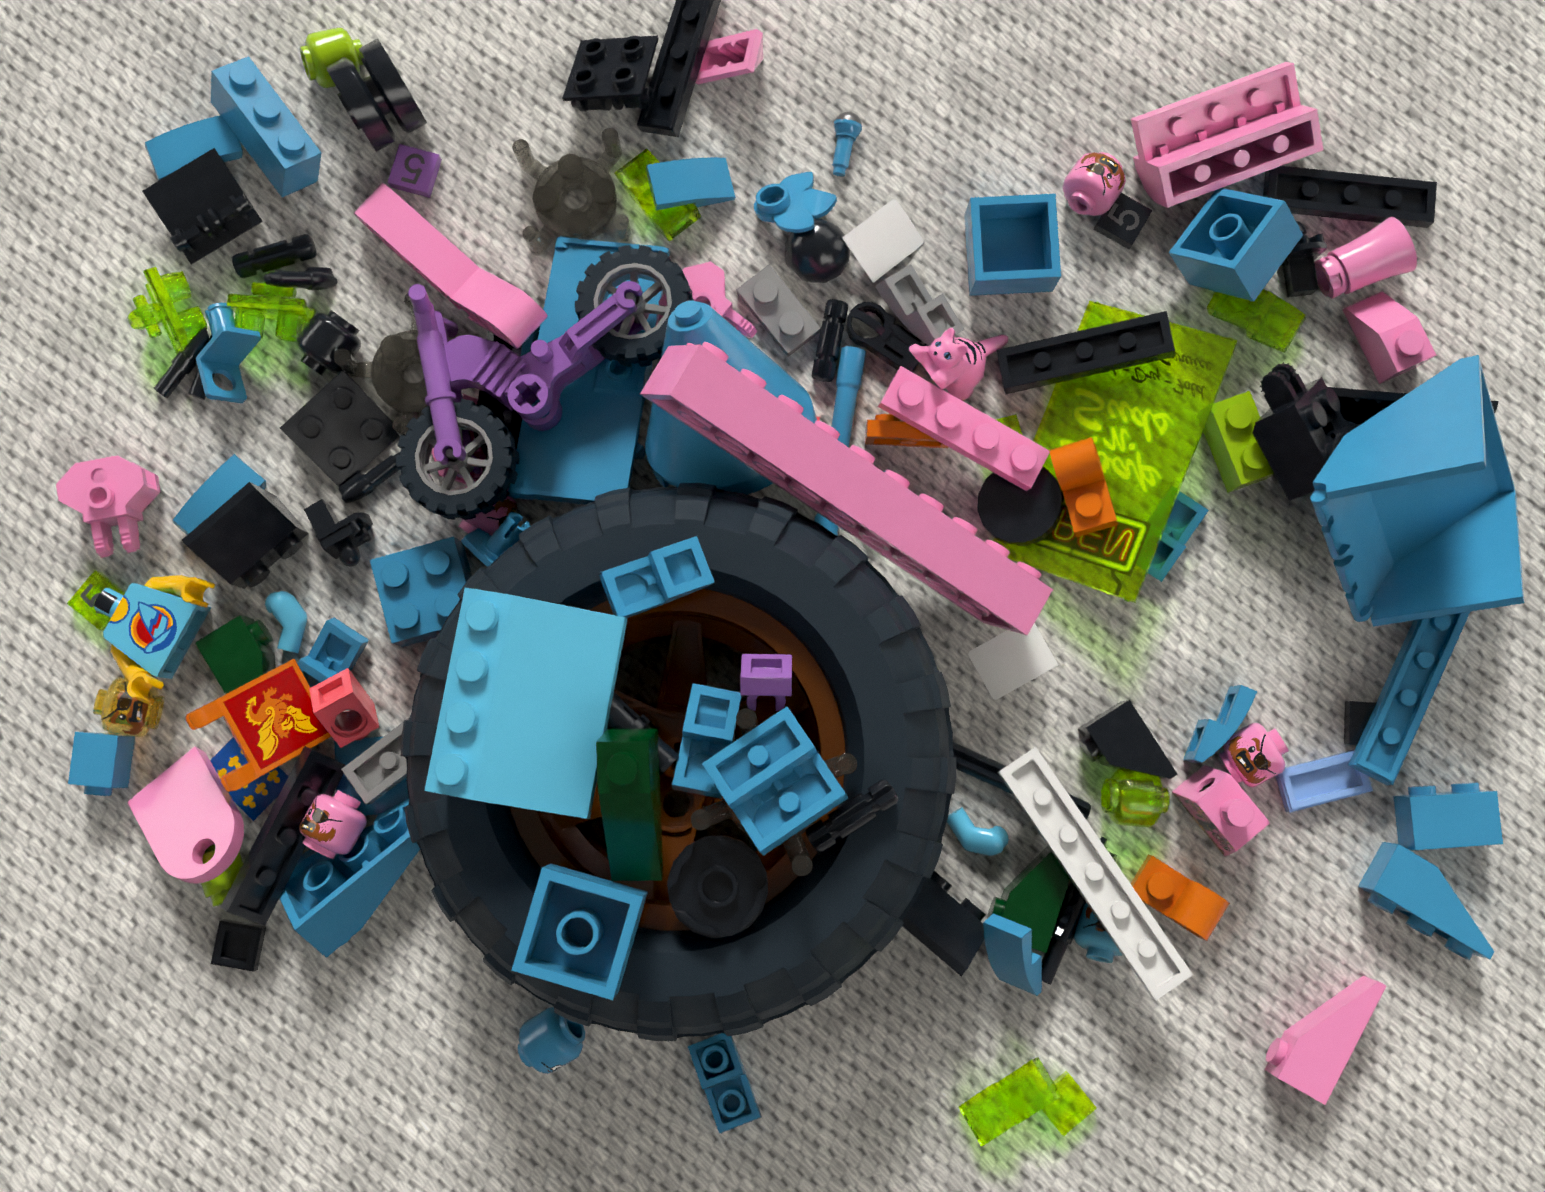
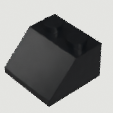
[182,482,309,589]
[903,871,986,976]

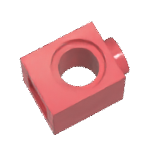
[309,668,379,748]

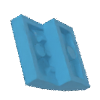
[702,707,848,856]

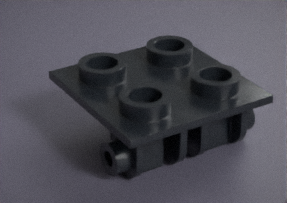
[562,35,659,112]
[142,148,263,265]
[279,370,403,487]

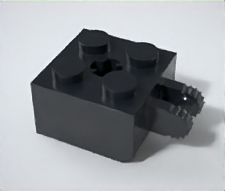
[1252,362,1354,501]

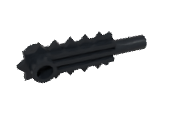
[1042,836,1117,985]

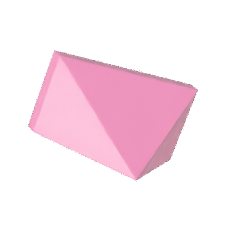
[695,29,763,84]

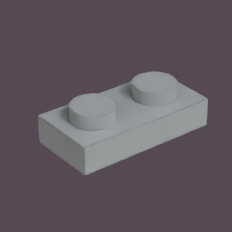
[736,264,821,357]
[341,717,410,804]

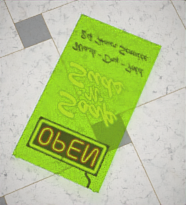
[993,301,1237,603]

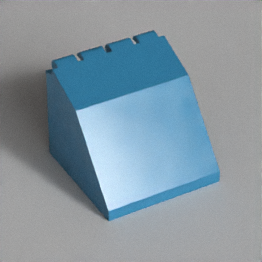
[1310,355,1524,627]

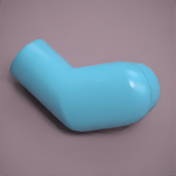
[265,591,307,653]
[947,807,1009,856]

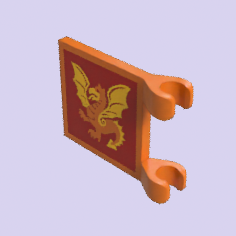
[185,659,332,792]

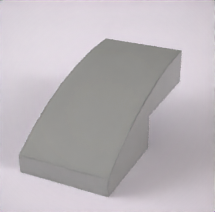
[875,264,964,346]

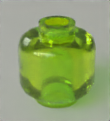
[1101,769,1170,827]

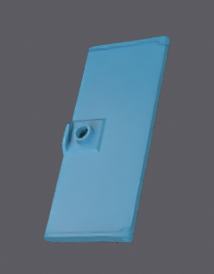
[508,237,670,505]

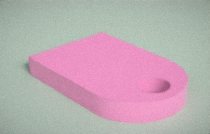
[127,746,244,884]

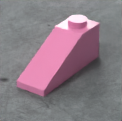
[1265,976,1386,1105]

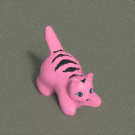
[909,328,1008,401]

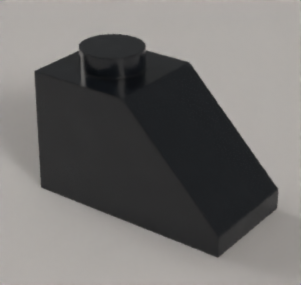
[1078,700,1178,779]

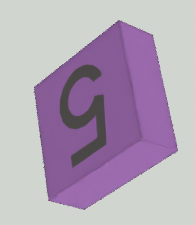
[387,144,442,198]

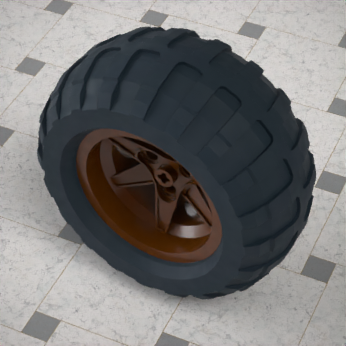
[401,483,956,1041]

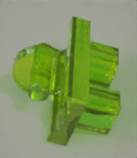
[127,267,207,354]
[227,271,316,342]

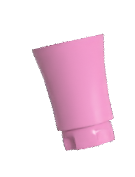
[1314,217,1417,299]

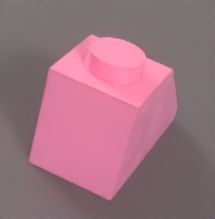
[1343,291,1436,384]

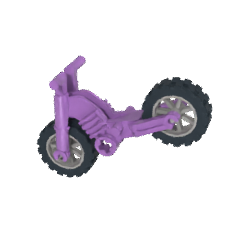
[396,245,694,520]

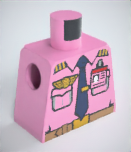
[1172,765,1270,856]

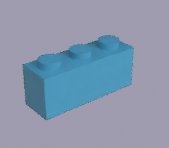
[211,56,322,197]

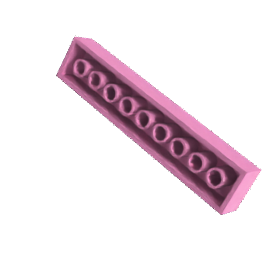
[640,342,1053,635]

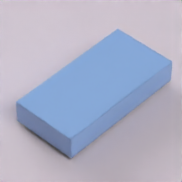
[1275,749,1373,813]

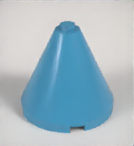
[645,300,817,495]

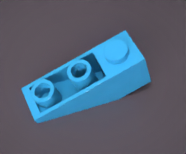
[1358,842,1494,960]

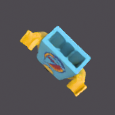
[94,575,215,705]

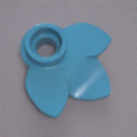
[754,172,837,233]

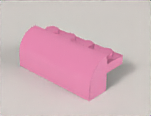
[1131,62,1324,208]

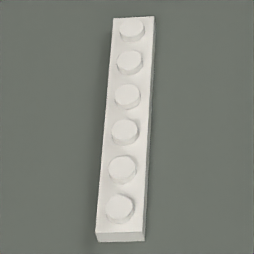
[998,747,1193,1000]

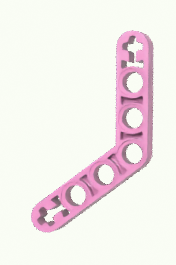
[354,183,548,349]

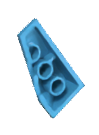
[280,798,420,958]

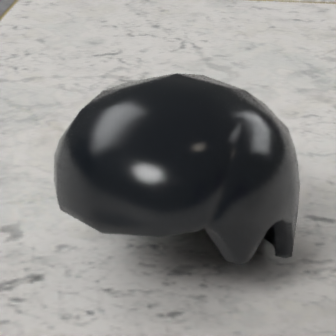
[785,219,851,283]

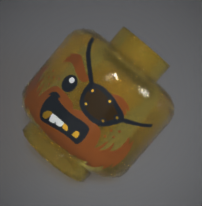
[93,677,165,738]

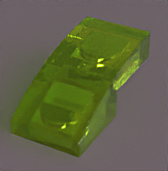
[614,148,701,241]
[1207,289,1306,353]
[958,1057,1063,1147]

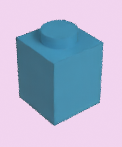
[68,732,135,796]

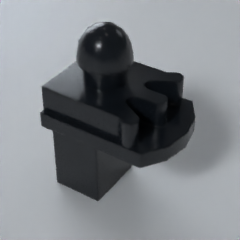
[1281,221,1327,298]
[304,499,373,567]

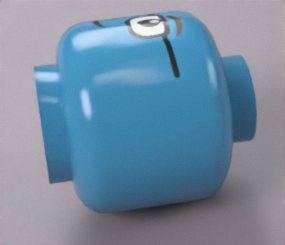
[518,1007,585,1074]

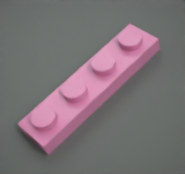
[878,366,1050,491]

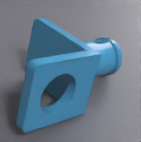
[196,303,261,403]
[461,512,531,567]

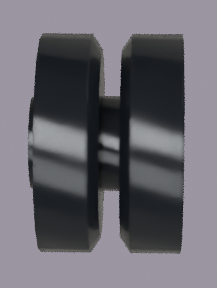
[326,38,427,152]

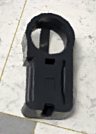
[846,302,928,373]

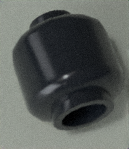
[296,310,361,376]

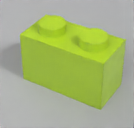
[1197,391,1275,493]

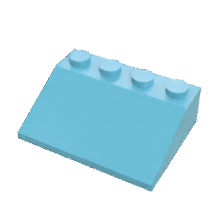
[424,587,627,819]

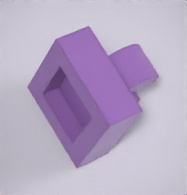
[740,654,792,711]

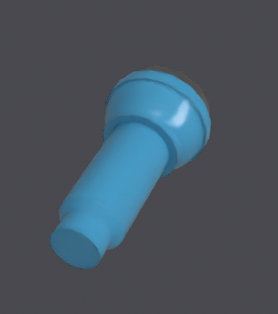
[832,112,862,177]

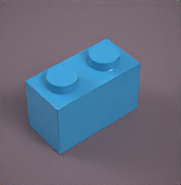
[1393,782,1503,850]

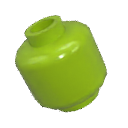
[300,27,364,88]

